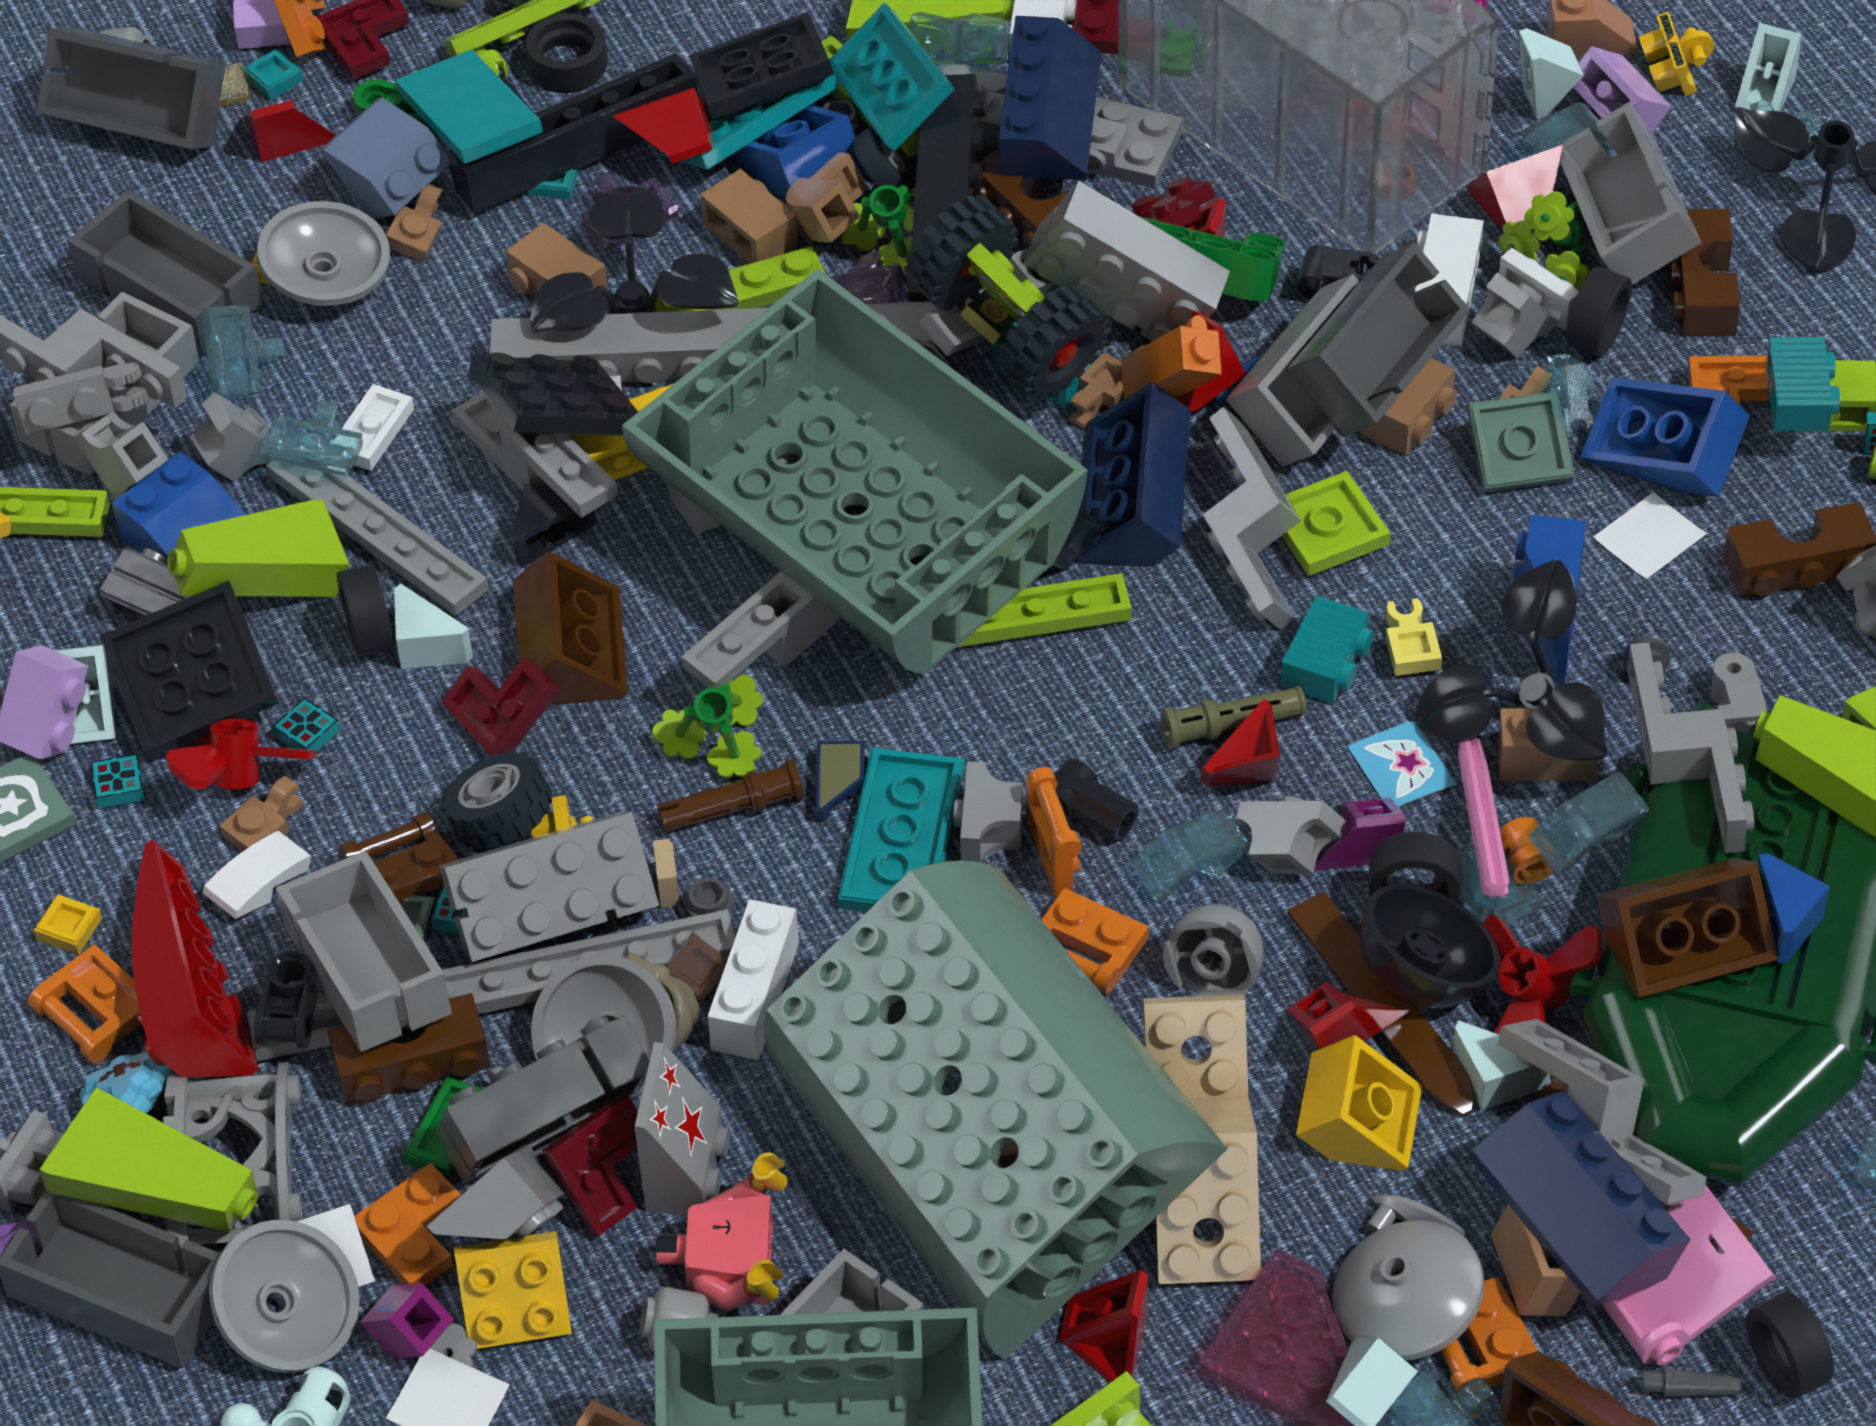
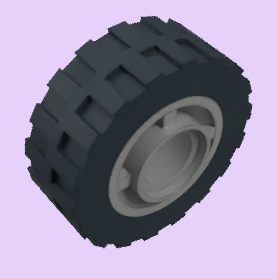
[441,751,553,850]

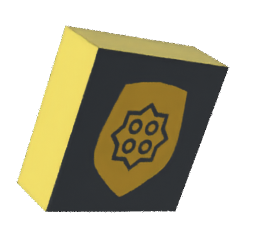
[960,291,1016,344]

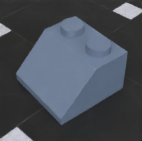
[320,97,450,219]

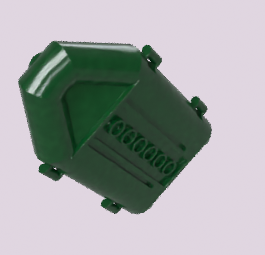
[1569,703,1876,1188]

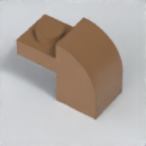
[786,153,868,243]

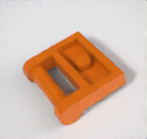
[1026,767,1082,897]
[1042,888,1149,995]
[28,944,141,1064]
[1440,1276,1538,1396]

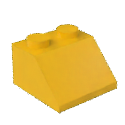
[1296,1035,1422,1171]

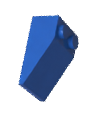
[731,105,860,198]
[1580,377,1750,497]
[112,451,246,559]
[1513,514,1587,685]

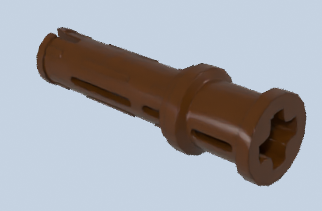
[657,758,805,834]

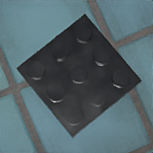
[689,12,834,119]
[469,352,638,435]
[99,580,279,759]

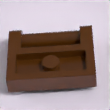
[338,812,459,903]

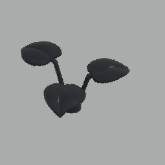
[1734,107,1876,271]
[531,186,738,334]
[1416,560,1607,761]

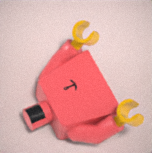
[656,1152,787,1311]

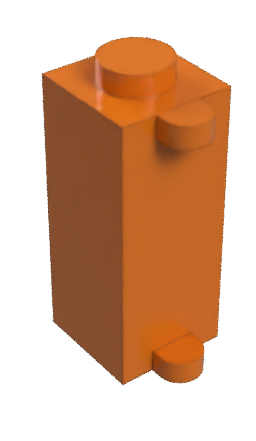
[1121,315,1222,399]

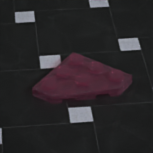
[1199,1249,1350,1426]

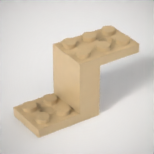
[1143,994,1261,1284]

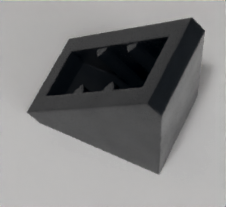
[512,484,597,568]

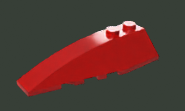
[132,839,259,1077]

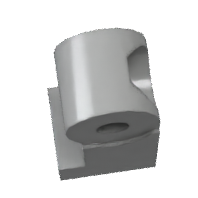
[1710,653,1768,735]

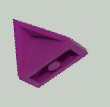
[1314,797,1405,871]

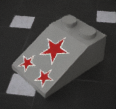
[635,1042,730,1216]

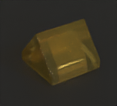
[219,62,250,107]

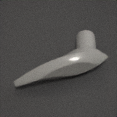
[1366,1195,1466,1236]

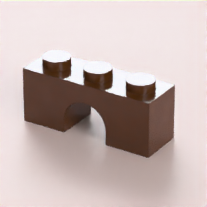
[975,149,1067,249]
[1669,209,1740,336]
[1723,502,1876,599]
[327,993,491,1105]

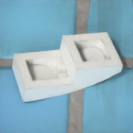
[203,831,311,919]

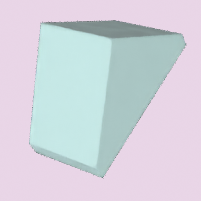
[1735,23,1802,112]
[1519,29,1584,119]
[394,583,473,669]
[56,645,116,744]
[1453,1020,1550,1111]
[1326,1337,1418,1426]

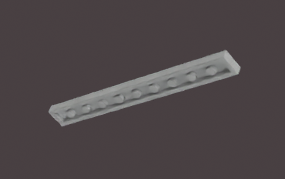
[247,909,736,1061]

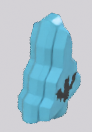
[79,1051,174,1114]

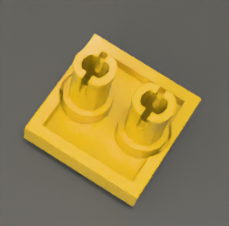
[454,1231,572,1349]

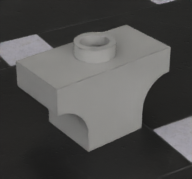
[1471,273,1557,359]
[190,392,284,482]
[73,412,169,500]
[954,762,1024,863]
[1236,796,1346,874]

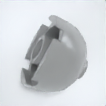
[1163,903,1264,996]

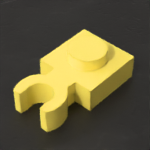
[1386,598,1442,676]

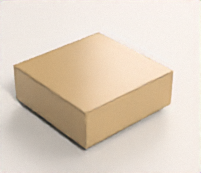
[653,839,680,908]

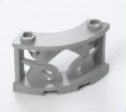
[163,1062,303,1248]

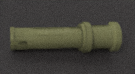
[1160,686,1307,749]

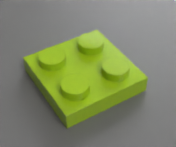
[1281,471,1391,576]

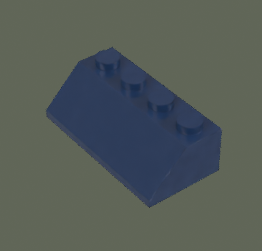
[999,15,1101,180]
[1077,382,1190,567]
[1468,1090,1691,1307]

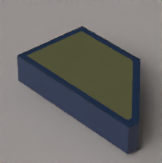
[816,741,865,821]

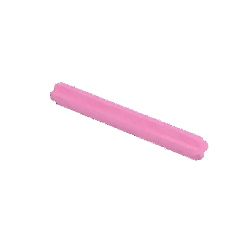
[1458,738,1510,898]

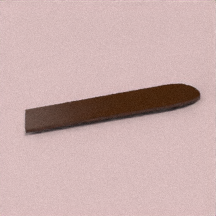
[1287,892,1474,1117]

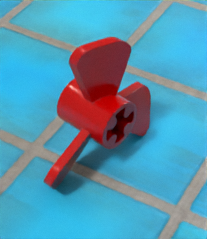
[166,719,317,790]
[1483,915,1603,1035]

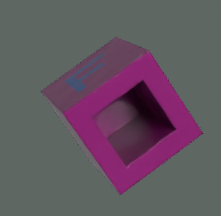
[360,1282,454,1358]

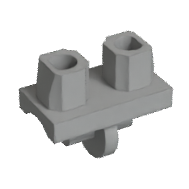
[0,1110,63,1213]

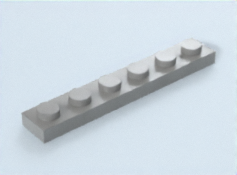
[266,440,489,616]

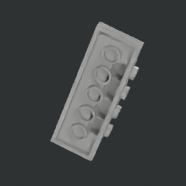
[938,59,1183,188]

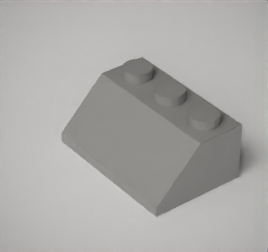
[427,1146,566,1239]

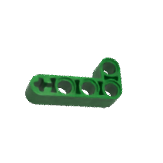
[1139,216,1286,301]

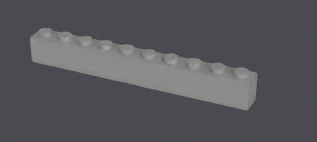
[490,301,938,383]

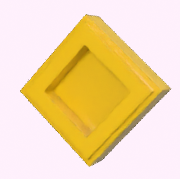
[34,894,102,955]

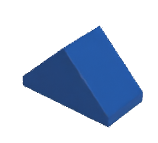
[1757,853,1830,963]

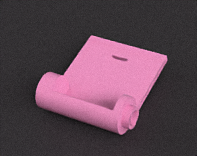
[1601,1184,1776,1366]

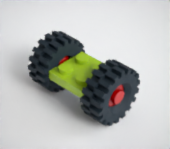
[904,195,1112,401]

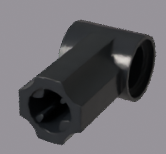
[1054,758,1139,842]

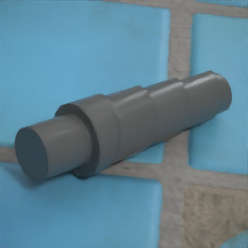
[1641,1368,1741,1398]

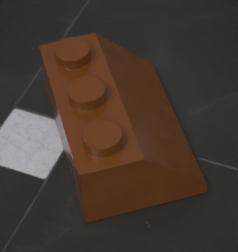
[513,551,628,705]
[1597,858,1778,998]
[1499,1351,1658,1426]

